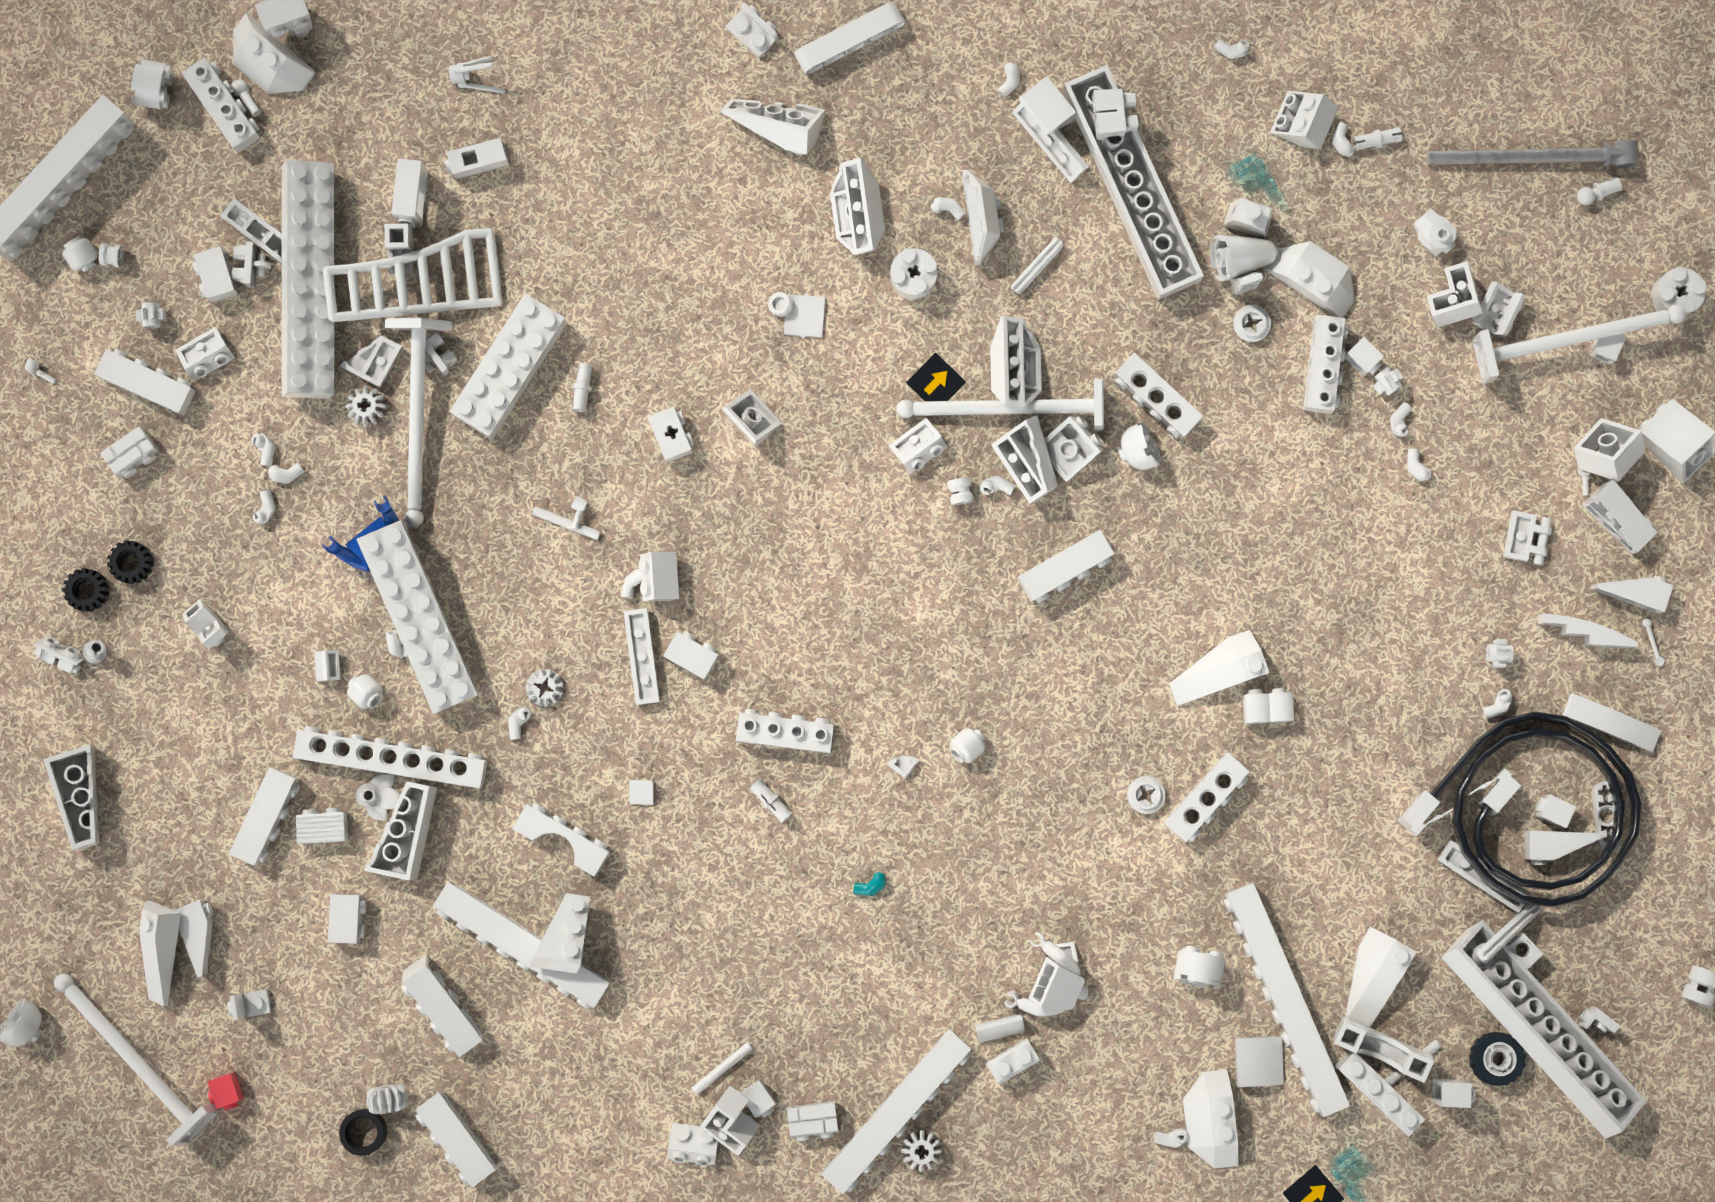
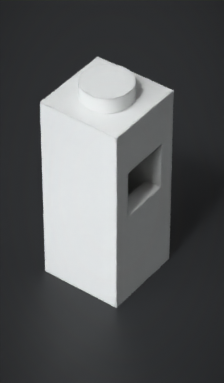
[444,138,509,180]

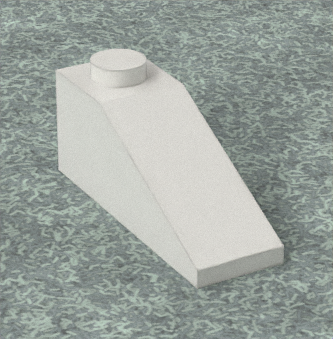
[1591,576,1674,614]
[1524,831,1602,865]
[175,900,214,978]

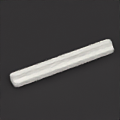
[1476,905,1541,962]

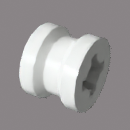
[99,243,124,268]

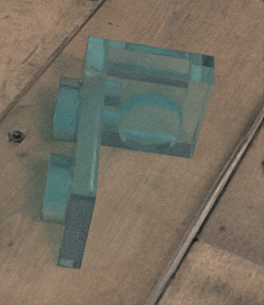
[1227,153,1278,200]
[1329,1145,1365,1202]

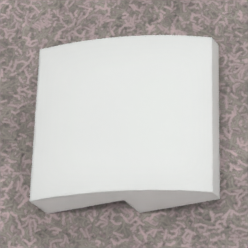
[1235,1036,1284,1087]

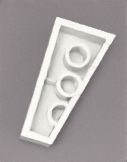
[43,744,100,851]
[364,782,438,881]
[401,954,483,1057]

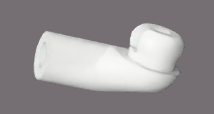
[997,62,1020,98]
[1332,122,1355,157]
[931,197,966,221]
[1407,449,1432,481]
[253,490,276,524]
[508,707,531,740]

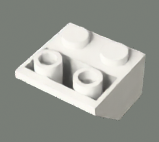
[1270,91,1338,150]

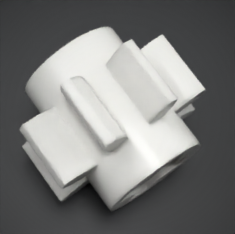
[136,302,166,329]
[1373,367,1403,396]
[1486,639,1514,668]

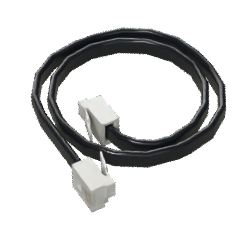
[1397,712,1642,908]

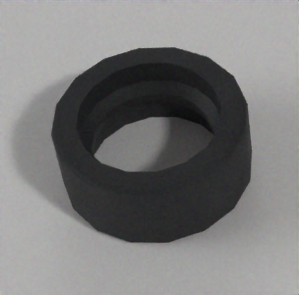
[339,1108,387,1156]

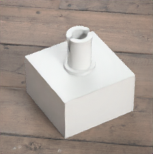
[1574,418,1646,482]

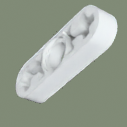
[1592,781,1621,850]

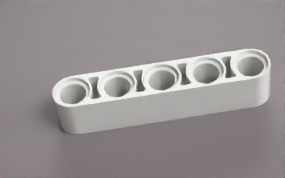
[794,2,905,75]

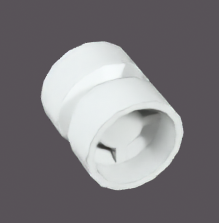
[1681,965,1715,1008]

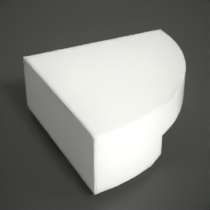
[887,755,920,779]

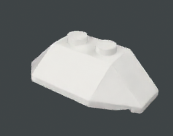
[233,13,316,94]
[830,158,885,255]
[962,170,1004,266]
[1264,241,1355,318]
[990,315,1042,408]
[1183,1069,1238,1168]

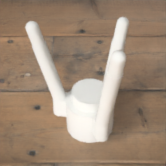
[449,56,506,94]

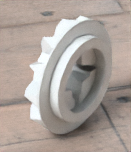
[1233,305,1271,343]
[525,669,564,707]
[1127,776,1165,814]

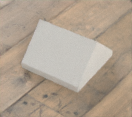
[1018,76,1076,135]
[722,389,782,448]

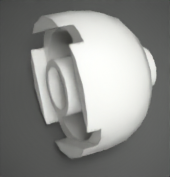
[1118,421,1161,470]
[0,998,42,1047]

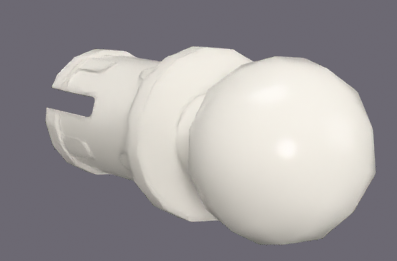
[1577,177,1622,205]

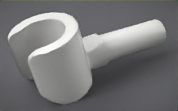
[25,359,56,384]
[1577,468,1591,496]
[571,496,587,531]

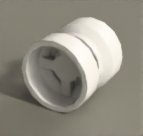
[947,478,974,506]

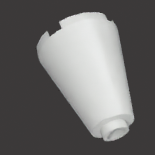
[1210,234,1278,281]

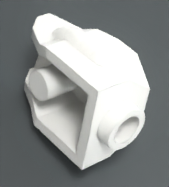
[1413,209,1459,257]

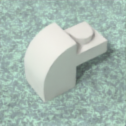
[384,223,414,275]
[182,599,229,650]

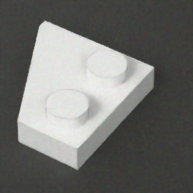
[340,335,403,388]

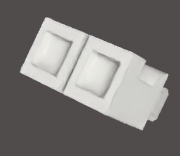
[1092,89,1139,140]

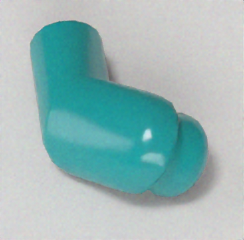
[853,872,886,896]

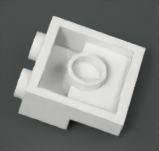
[1044,414,1105,482]

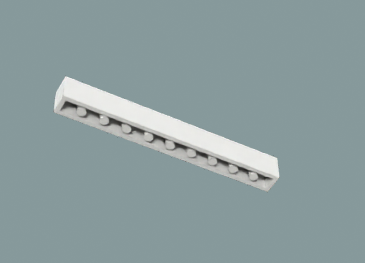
[1223,883,1350,1117]

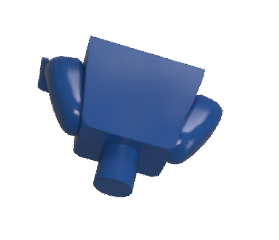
[322,495,400,572]

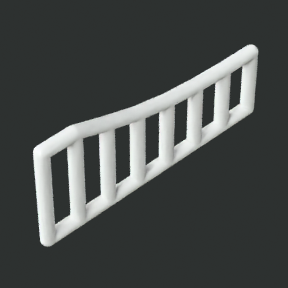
[323,228,503,322]

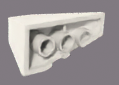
[722,99,826,155]

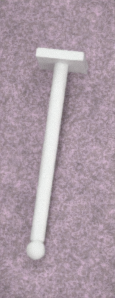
[1472,305,1686,384]
[385,318,452,527]
[896,379,1104,433]
[54,974,220,1146]

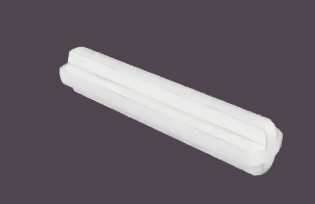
[1011,238,1064,295]

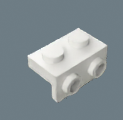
[1472,282,1525,337]
[668,1123,718,1166]

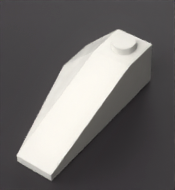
[1169,630,1270,706]
[139,901,181,1006]
[1345,927,1416,1028]

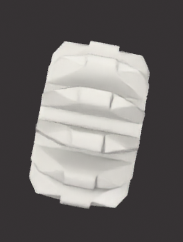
[346,386,387,427]
[366,1084,408,1114]
[901,1130,942,1172]

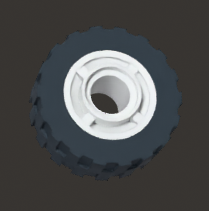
[1469,1032,1526,1086]

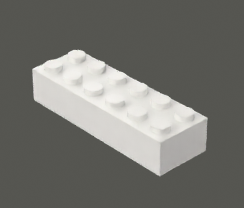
[449,293,568,440]

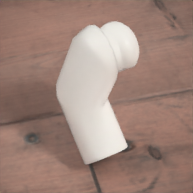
[1214,39,1250,59]
[1390,402,1413,437]
[251,433,275,467]
[268,462,305,484]
[980,476,1016,495]
[621,569,642,599]
[385,630,408,659]
[1482,689,1513,719]
[1154,1128,1188,1148]

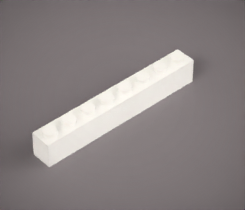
[433,881,611,1009]
[821,1029,971,1194]

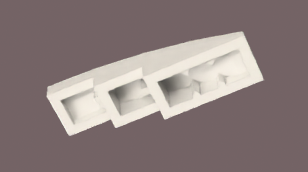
[220,198,282,264]
[1538,613,1638,649]
[1563,694,1661,752]

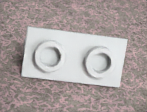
[34,636,85,674]

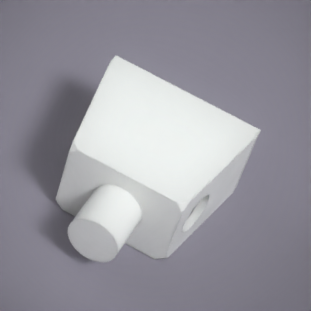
[1223,198,1272,239]

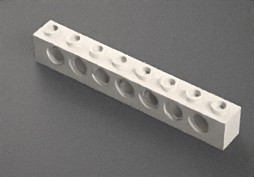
[292,726,488,789]

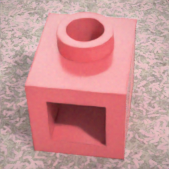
[207,1072,244,1111]

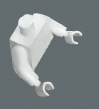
[1004,932,1088,1017]

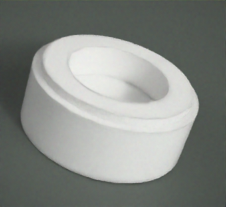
[768,292,793,317]

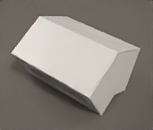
[315,650,341,682]

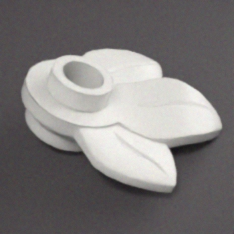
[356,774,400,821]

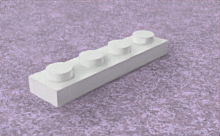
[1012,103,1089,183]
[623,608,660,705]
[1437,840,1532,913]

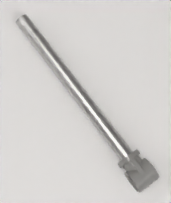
[1427,140,1638,168]

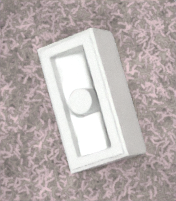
[975,1014,1025,1043]

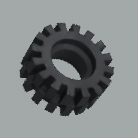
[107,540,154,584]
[62,568,110,612]

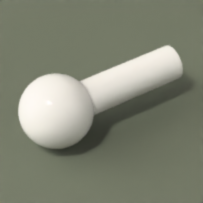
[231,79,261,117]

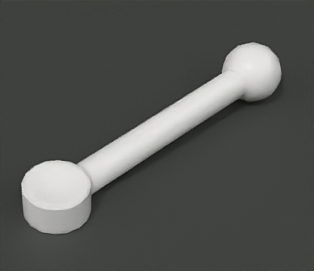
[1642,619,1665,666]

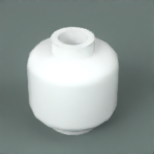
[62,236,98,272]
[347,674,383,709]
[950,728,985,763]

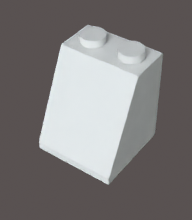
[1639,399,1715,484]

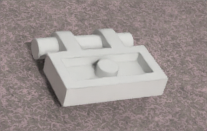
[1503,511,1552,565]

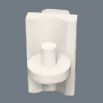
[231,241,271,288]
[425,332,457,377]

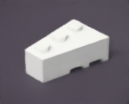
[530,893,590,974]

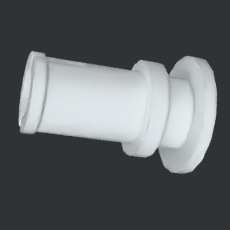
[83,640,107,664]

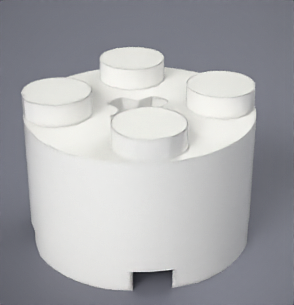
[131,58,174,110]
[890,248,938,300]
[1651,267,1707,316]
[1173,946,1226,989]

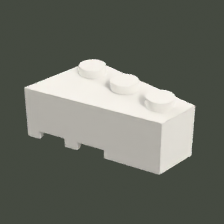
[991,415,1058,503]
[1581,479,1658,555]

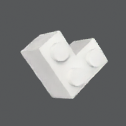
[255,0,313,38]
[1427,261,1483,328]
[700,1086,760,1156]

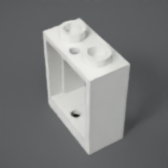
[391,159,428,229]

